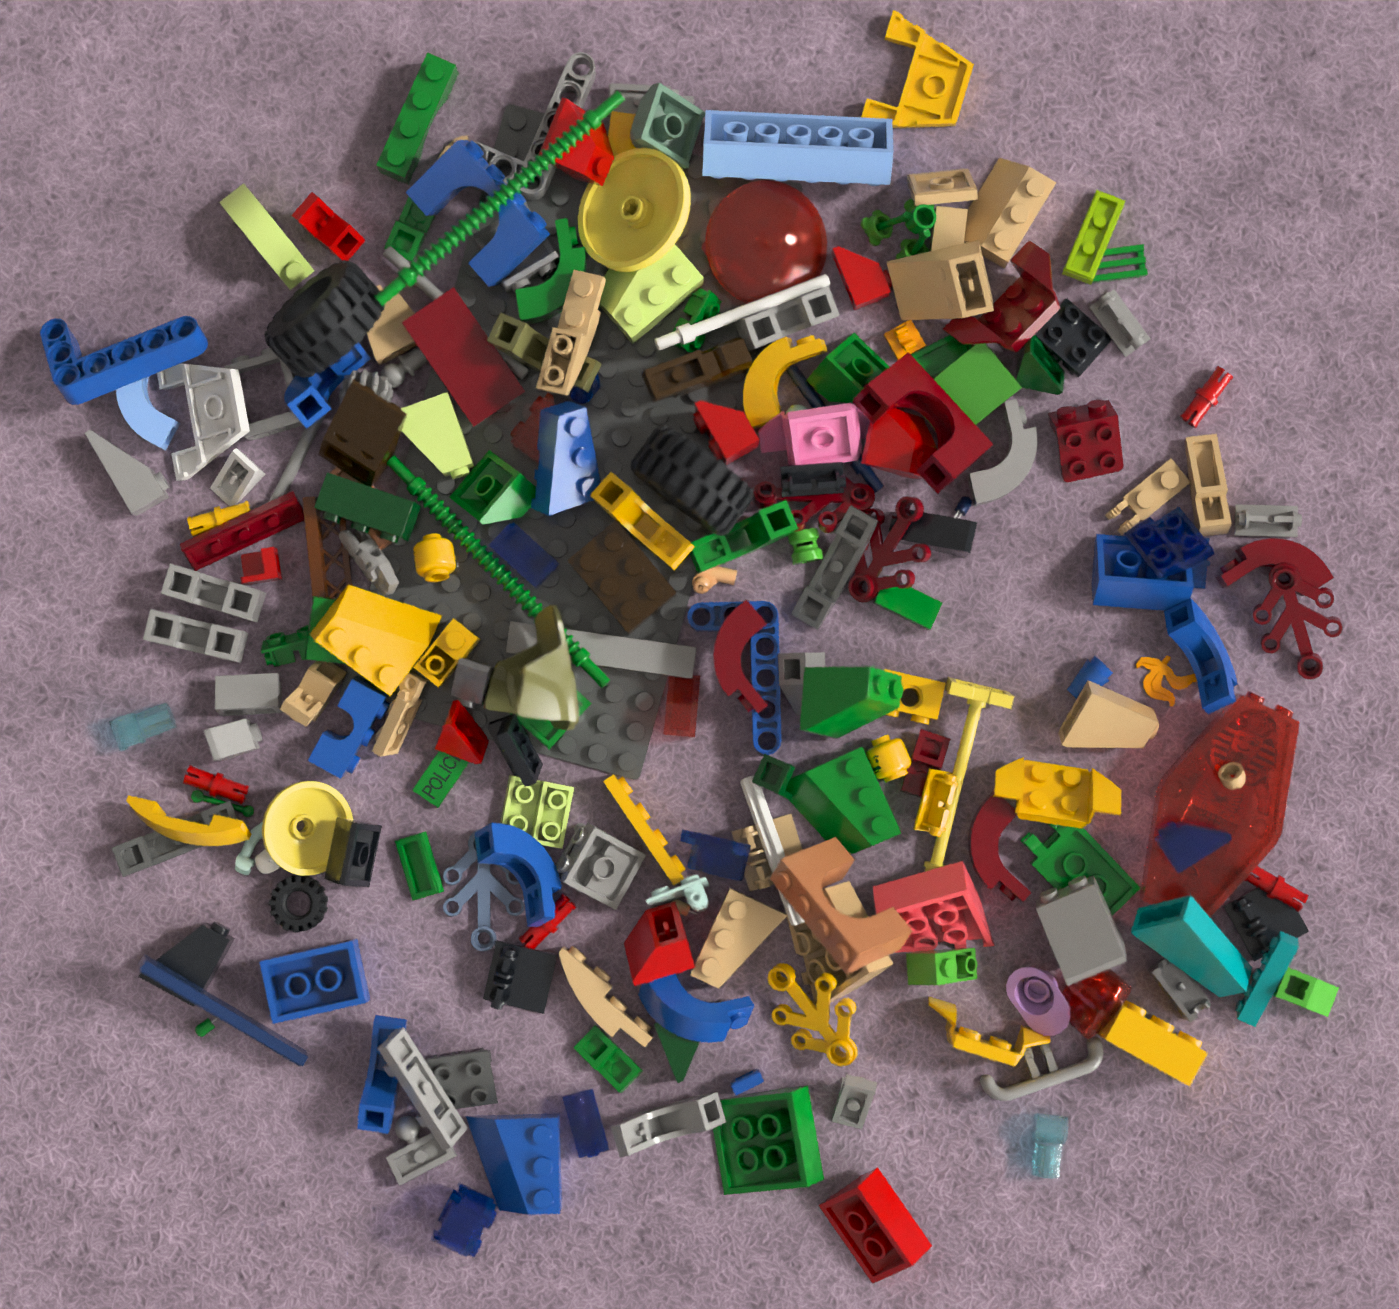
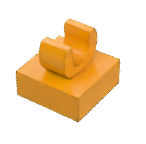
[883,320,926,360]

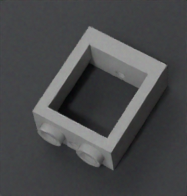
[224,348,303,441]

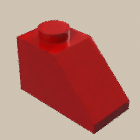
[831,246,893,311]

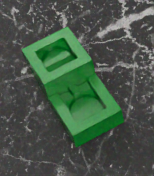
[384,196,436,261]
[573,1025,643,1093]

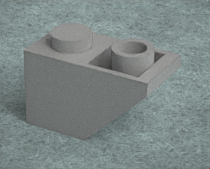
[778,652,825,716]

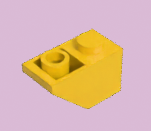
[414,618,481,687]

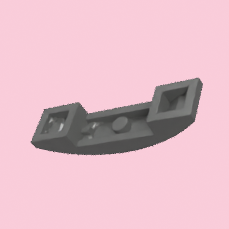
[791,505,878,630]
[112,801,238,877]

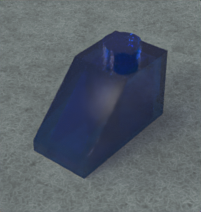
[1154,821,1233,874]

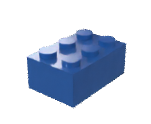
[259,939,370,1024]

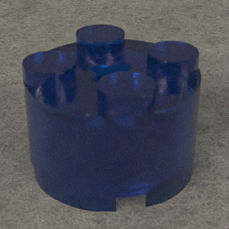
[431,1182,497,1258]

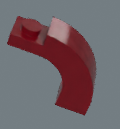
[1216,538,1334,596]
[714,599,768,714]
[968,791,1031,902]

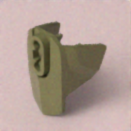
[483,605,579,730]

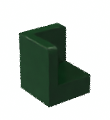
[752,753,795,801]

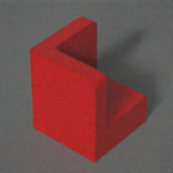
[240,547,282,585]

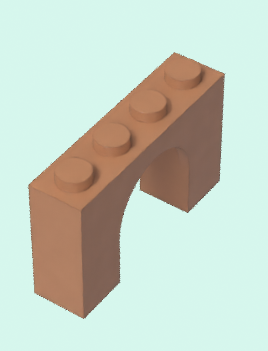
[770,837,913,974]

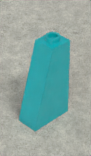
[1131,895,1253,997]

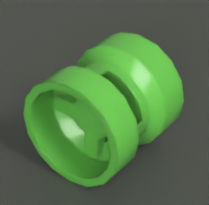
[787,528,823,565]

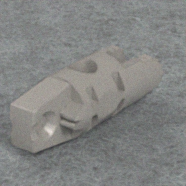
[338,530,399,596]

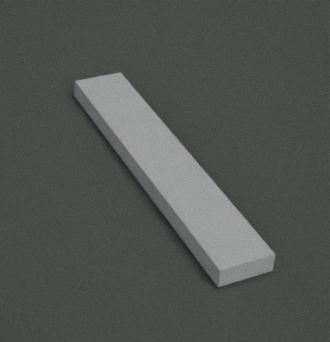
[506,621,697,679]

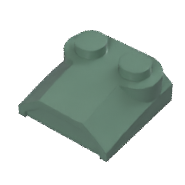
[630,83,706,169]

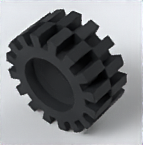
[269,875,328,932]

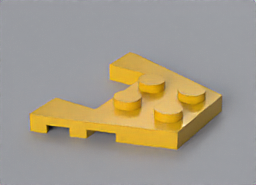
[861,10,974,128]

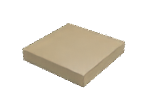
[907,169,978,206]

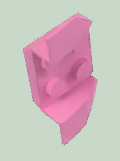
[758,403,870,465]

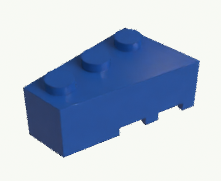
[531,401,601,516]

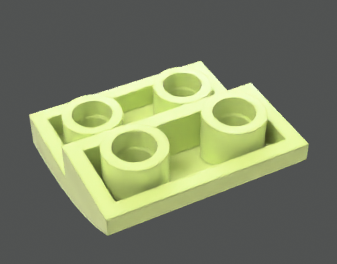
[500,775,574,849]

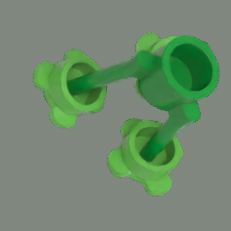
[861,199,936,259]

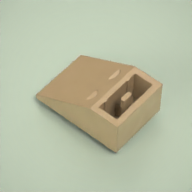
[887,240,994,320]

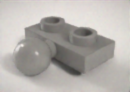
[386,1115,457,1186]

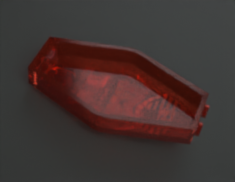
[1140,691,1300,917]

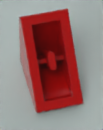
[435,700,489,765]

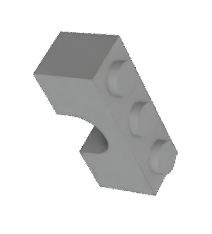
[735,286,840,351]
[161,564,266,622]
[143,609,249,663]

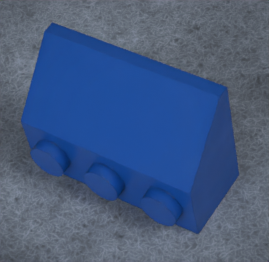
[1092,534,1194,611]

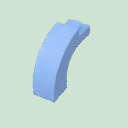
[116,376,180,451]

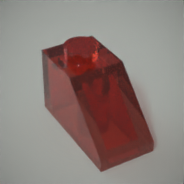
[664,675,700,738]

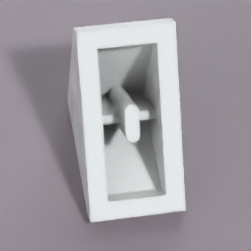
[210,448,266,506]

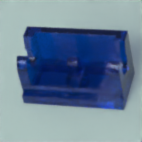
[489,522,560,589]

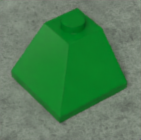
[806,333,890,403]
[449,450,536,525]

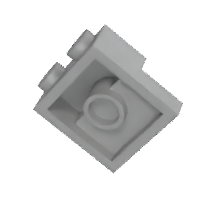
[557,822,646,910]

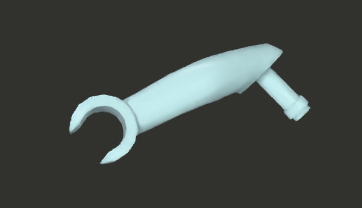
[235,821,263,875]

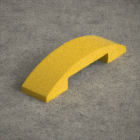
[126,795,251,846]

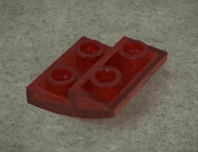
[1062,968,1133,1039]

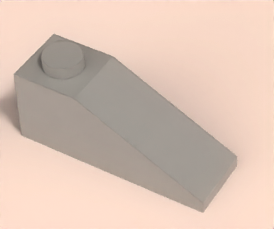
[85,430,170,516]

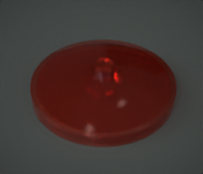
[706,180,827,303]

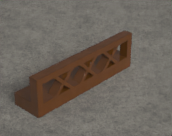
[302,496,353,598]

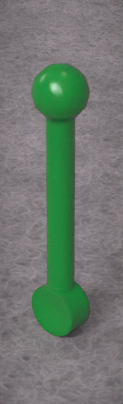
[191,790,254,818]

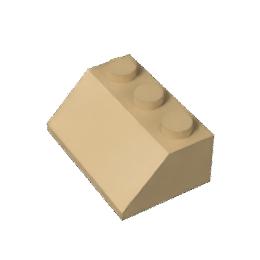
[964,158,1056,269]

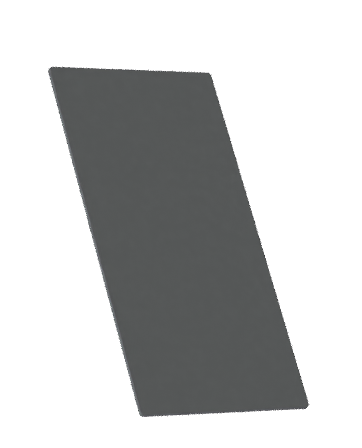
[340,104,803,780]

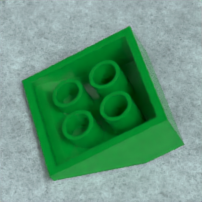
[713,1085,824,1195]

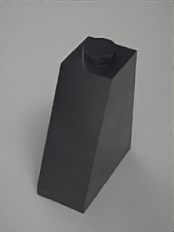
[888,510,978,558]
[138,921,235,1007]

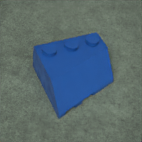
[465,1113,562,1215]

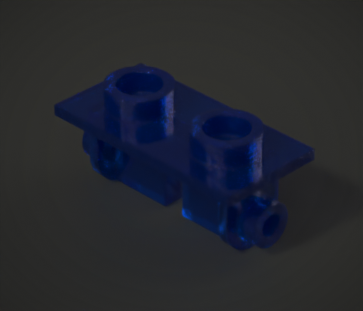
[562,1089,610,1158]

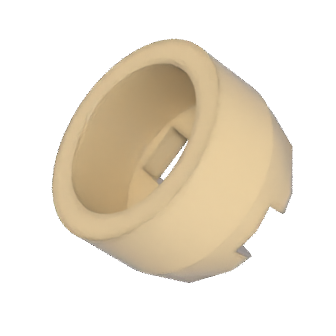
[1218,762,1246,790]

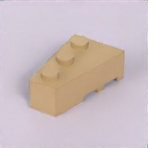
[690,888,787,989]

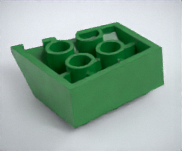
[785,747,901,855]

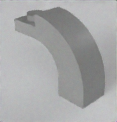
[967,399,1037,507]
[611,1092,726,1157]

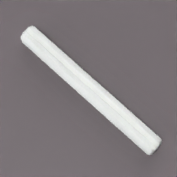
[740,776,804,926]

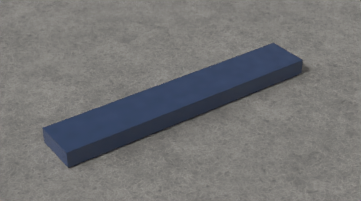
[139,954,308,1067]

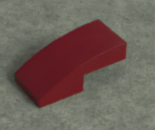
[900,729,951,798]

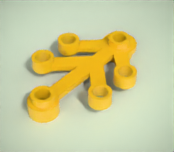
[767,963,858,1066]

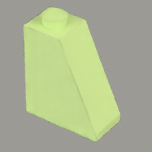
[401,392,475,479]

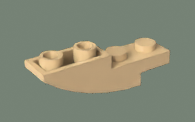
[536,270,606,396]
[559,946,653,1048]

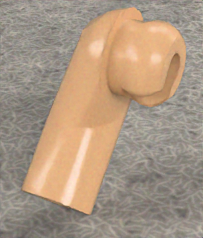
[692,566,737,594]

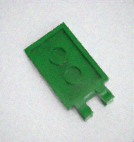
[1020,823,1141,916]

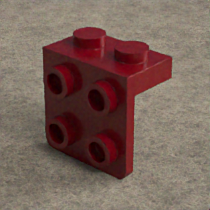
[1048,400,1124,482]

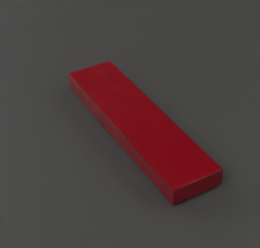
[180,491,305,571]

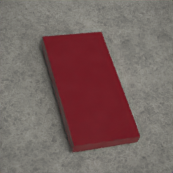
[402,287,525,427]

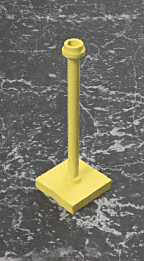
[924,677,1014,871]

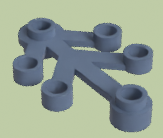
[443,829,525,952]

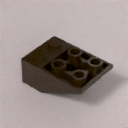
[318,380,407,487]

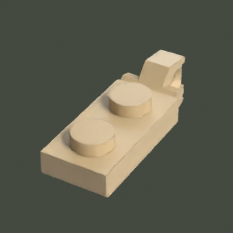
[372,672,427,757]

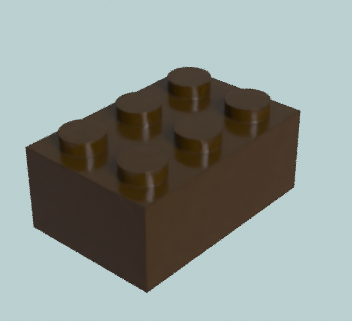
[567,520,677,635]

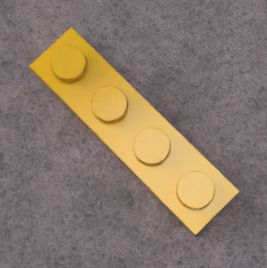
[603,774,686,886]

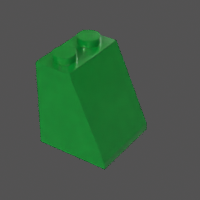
[800,666,903,739]

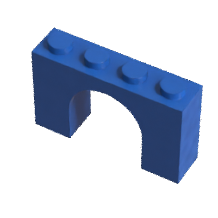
[406,140,550,287]

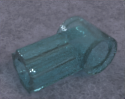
[109,703,177,752]
[1031,1113,1068,1179]

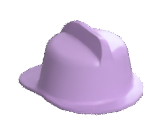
[1006,967,1070,1036]

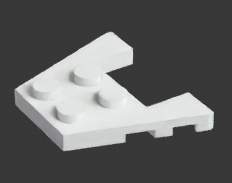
[157,363,250,481]

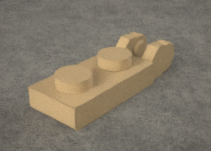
[1105,459,1191,535]

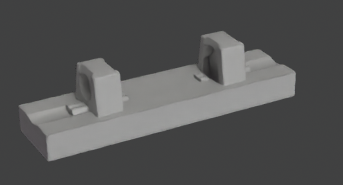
[378,1027,468,1150]

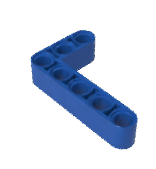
[40,316,208,405]
[687,601,781,755]

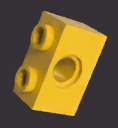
[883,669,946,725]

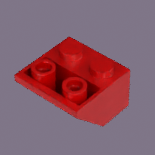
[692,400,759,465]
[624,901,695,986]

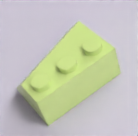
[599,244,704,344]

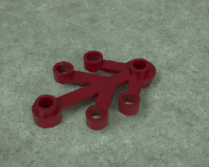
[753,465,875,533]
[848,497,931,602]
[1253,562,1342,680]

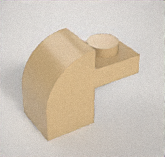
[280,661,347,727]

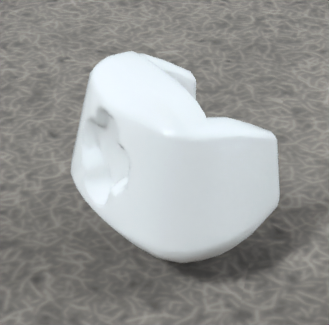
[255,849,279,874]

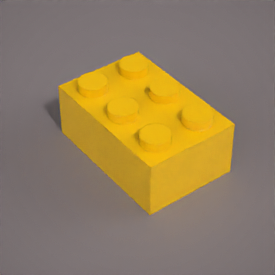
[1096,1000,1208,1087]

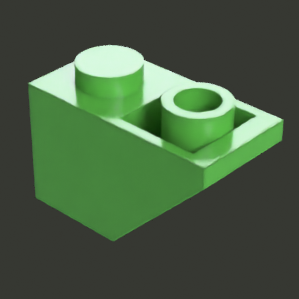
[906,948,977,985]
[1273,967,1339,1017]

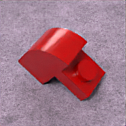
[291,192,366,261]

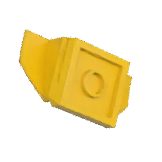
[994,757,1121,829]
[928,996,1051,1066]

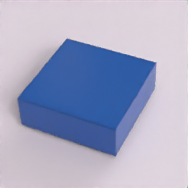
[731,1068,764,1096]

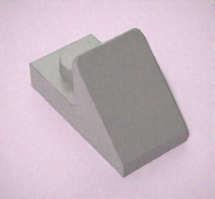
[832,1074,877,1129]

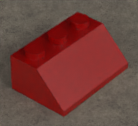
[819,1167,932,1284]

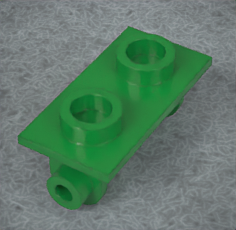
[672,288,722,354]
[261,625,309,667]

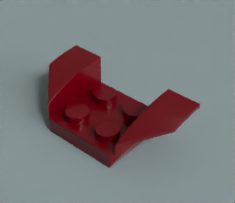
[943,241,1060,353]

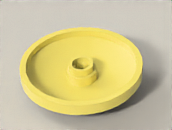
[578,148,690,272]

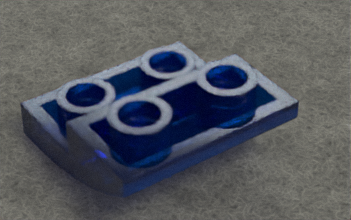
[1124,507,1215,579]

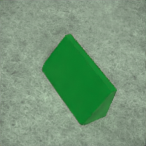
[873,576,942,631]

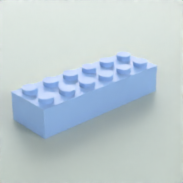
[702,110,893,186]

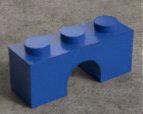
[308,675,390,779]

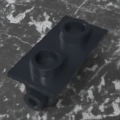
[780,462,846,497]

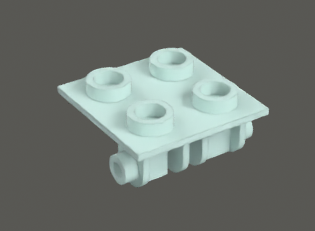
[646,875,710,912]

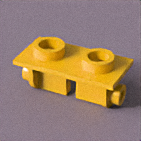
[913,769,958,837]

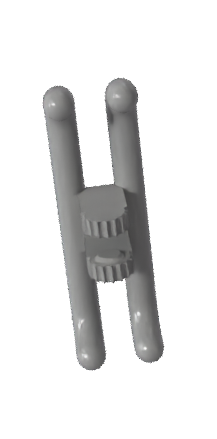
[980,1038,1104,1101]

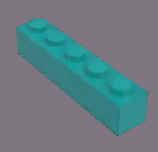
[1235,931,1299,1027]

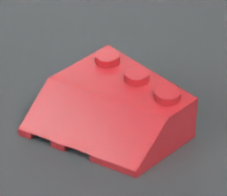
[873,861,994,953]

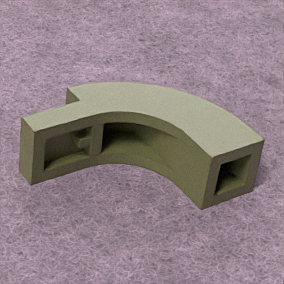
[487,313,602,392]

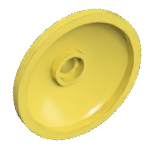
[262,781,353,876]

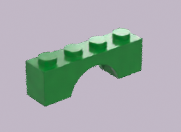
[376,52,459,185]

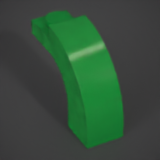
[515,218,587,324]
[689,500,799,574]

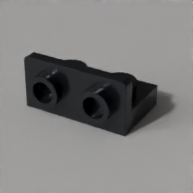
[487,714,543,787]

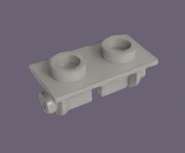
[1089,289,1150,357]
[1235,504,1302,537]

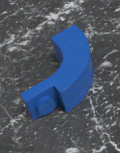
[284,343,371,429]
[1164,598,1238,714]
[474,823,562,927]
[638,974,754,1043]
[357,1015,407,1134]

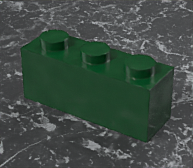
[314,472,421,544]

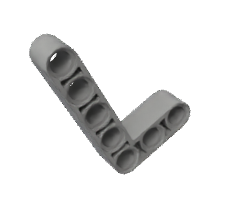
[475,52,596,200]

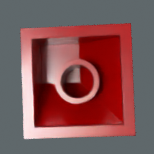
[538,97,614,186]
[861,408,937,479]

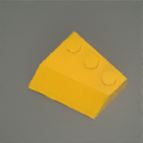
[310,584,442,696]

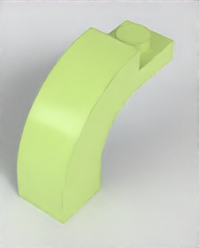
[219,183,314,290]

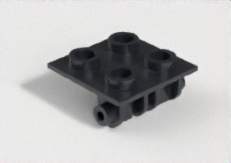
[1035,298,1112,378]
[1223,888,1309,962]
[483,940,558,1014]

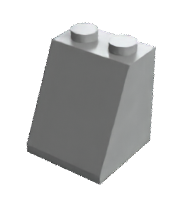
[1036,875,1127,986]

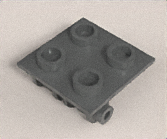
[425,1048,498,1109]

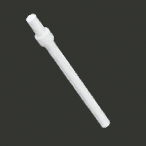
[654,274,830,351]

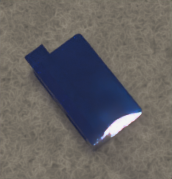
[680,829,751,881]

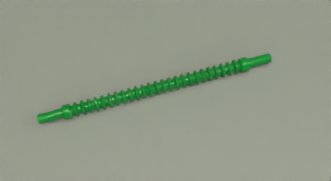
[374,90,625,306]
[386,456,610,688]

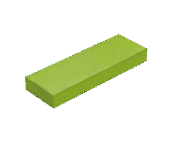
[1062,190,1126,285]

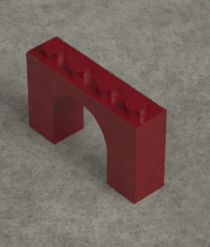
[852,352,993,494]

